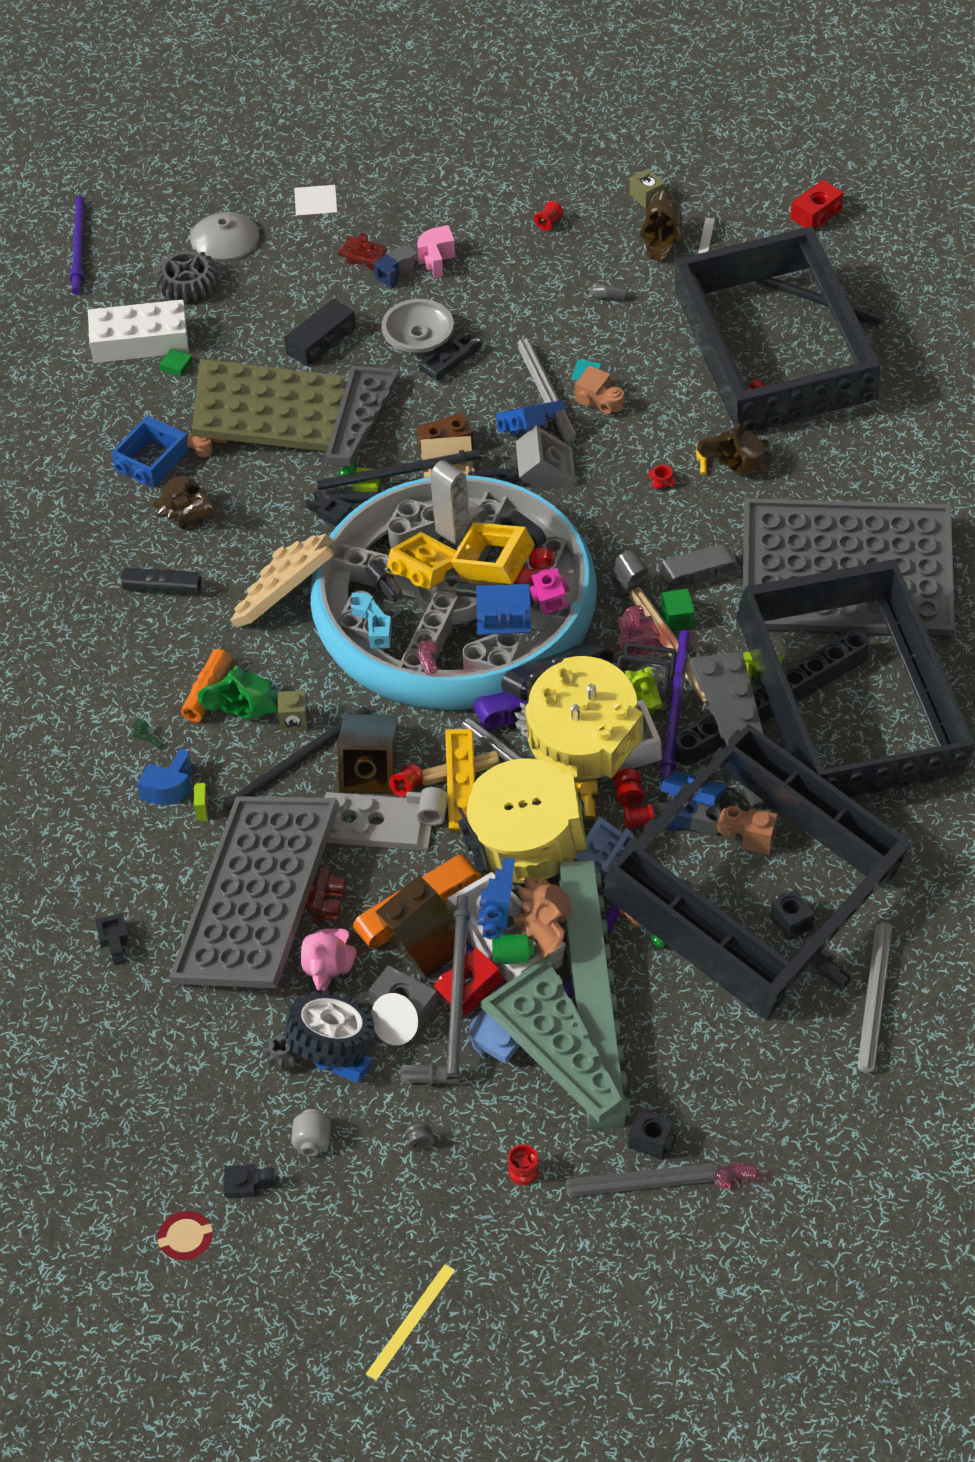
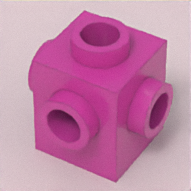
[529,568,569,615]

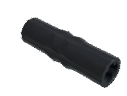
[121,568,202,594]

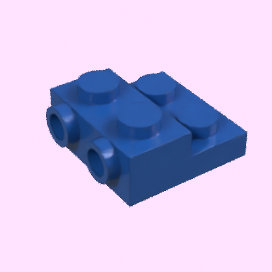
[496,400,565,436]
[478,857,515,939]

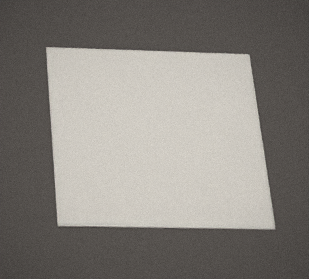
[294,185,337,215]

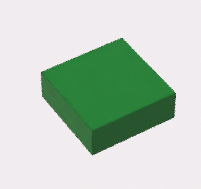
[159,349,193,377]

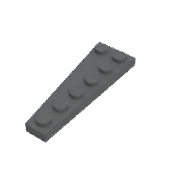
[325,366,399,466]
[689,651,770,808]

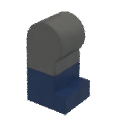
[374,245,416,289]
[667,796,722,836]

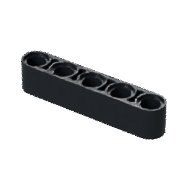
[501,641,613,701]

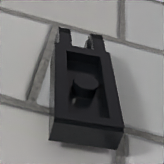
[419,331,482,381]

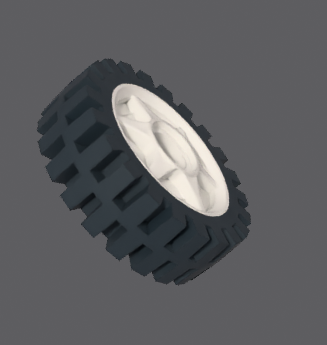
[285,991,374,1067]

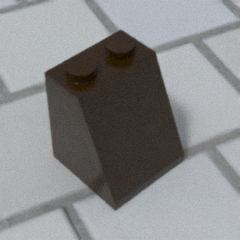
[337,714,398,794]
[376,875,470,978]

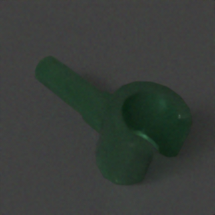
[132,718,164,750]

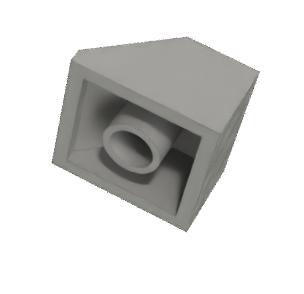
[516,425,576,488]

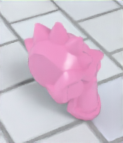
[301,928,357,991]

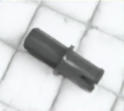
[400,1062,459,1086]

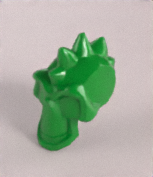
[198,665,278,720]

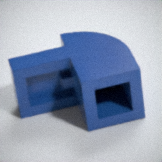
[137,748,194,805]

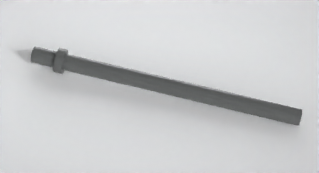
[447,895,471,1077]

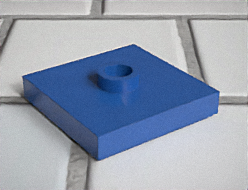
[660,771,727,806]

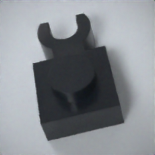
[305,491,353,527]

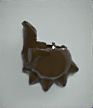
[640,189,685,260]
[697,423,774,476]
[152,476,218,529]

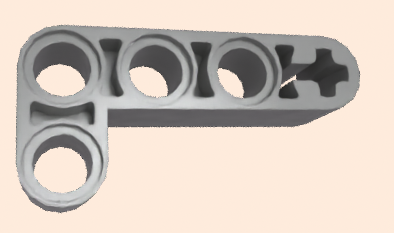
[430,460,488,546]

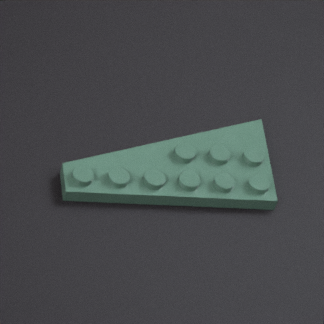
[481,955,622,1123]

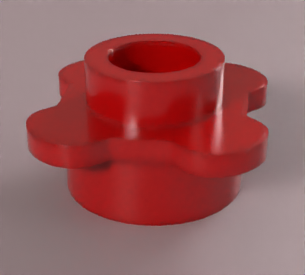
[648,465,676,489]

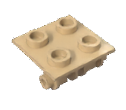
[421,436,474,478]

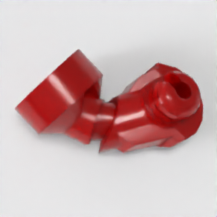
[510,548,555,587]

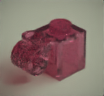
[618,605,660,656]

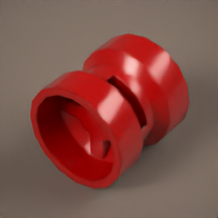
[613,768,645,806]
[508,1144,539,1186]

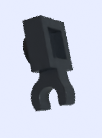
[95,913,129,965]
[223,1164,277,1198]

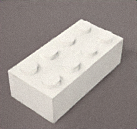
[88,300,189,363]

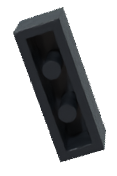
[284,298,356,367]

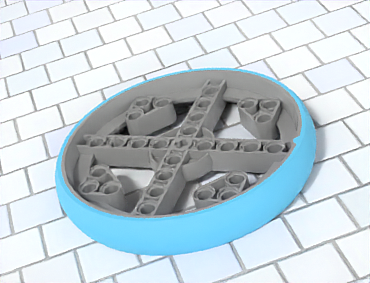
[311,475,597,710]

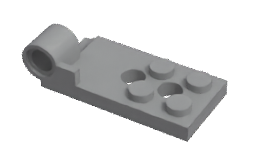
[325,787,448,851]

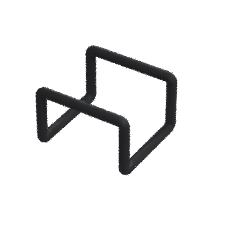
[617,642,677,694]

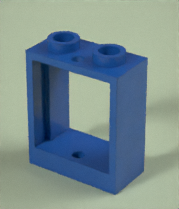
[111,416,189,488]

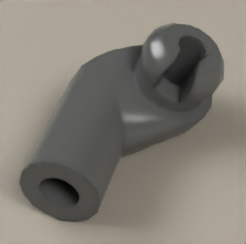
[590,282,626,300]

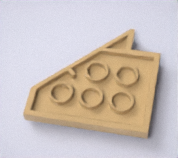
[230,533,334,627]

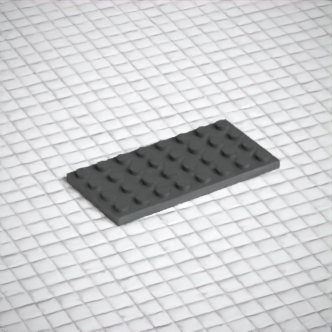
[169,796,340,988]

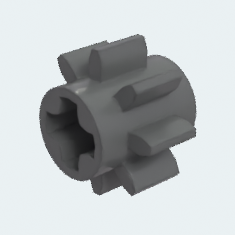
[262,1033,300,1072]

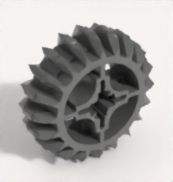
[155,248,219,304]

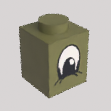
[630,168,665,209]
[278,690,308,732]

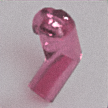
[418,639,438,675]
[714,1162,758,1189]

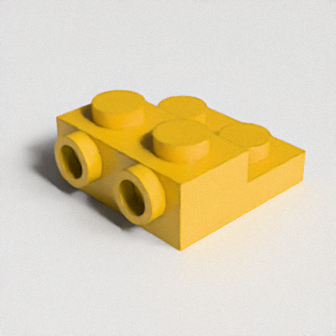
[387,532,456,589]

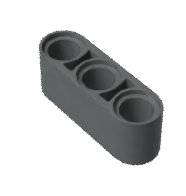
[660,544,739,590]

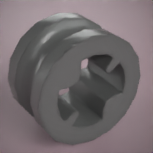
[405,1123,435,1151]

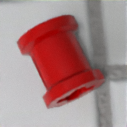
[534,201,563,231]
[389,764,423,797]
[623,804,654,831]

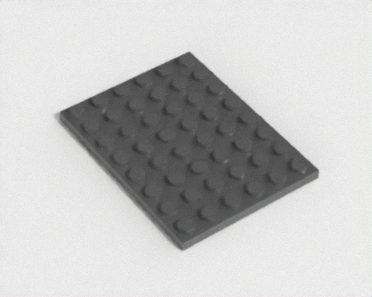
[743,498,955,636]

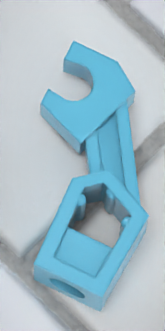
[351,593,392,649]

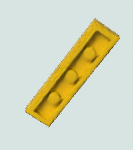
[445,729,475,833]

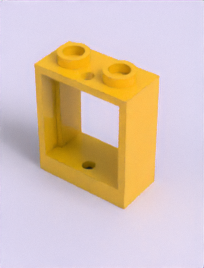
[451,522,535,584]

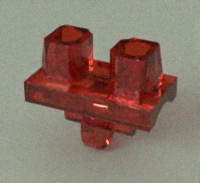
[338,232,387,271]
[305,867,345,925]

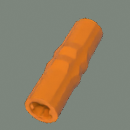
[181,649,233,723]

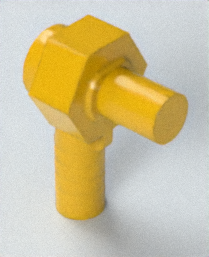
[575,778,597,820]

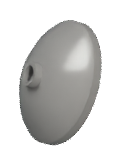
[190,212,260,262]
[382,299,454,353]

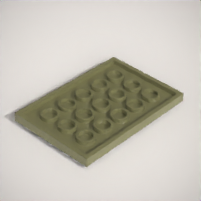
[191,359,345,451]

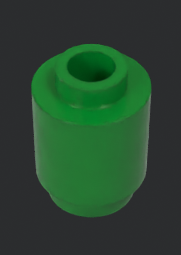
[492,934,534,965]

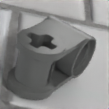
[612,550,649,597]

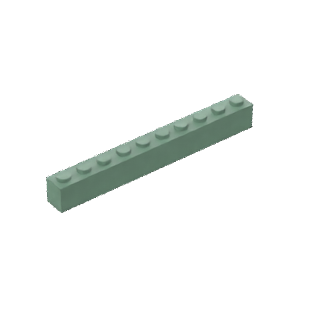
[559,860,630,1130]

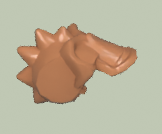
[513,877,571,958]

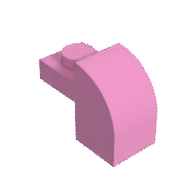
[417,225,455,278]

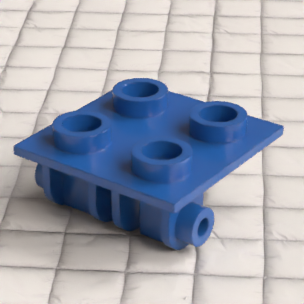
[476,584,531,635]

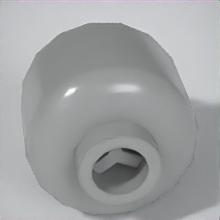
[291,1109,332,1157]

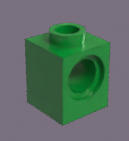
[662,588,695,632]

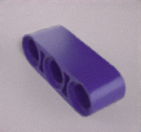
[473,692,527,730]

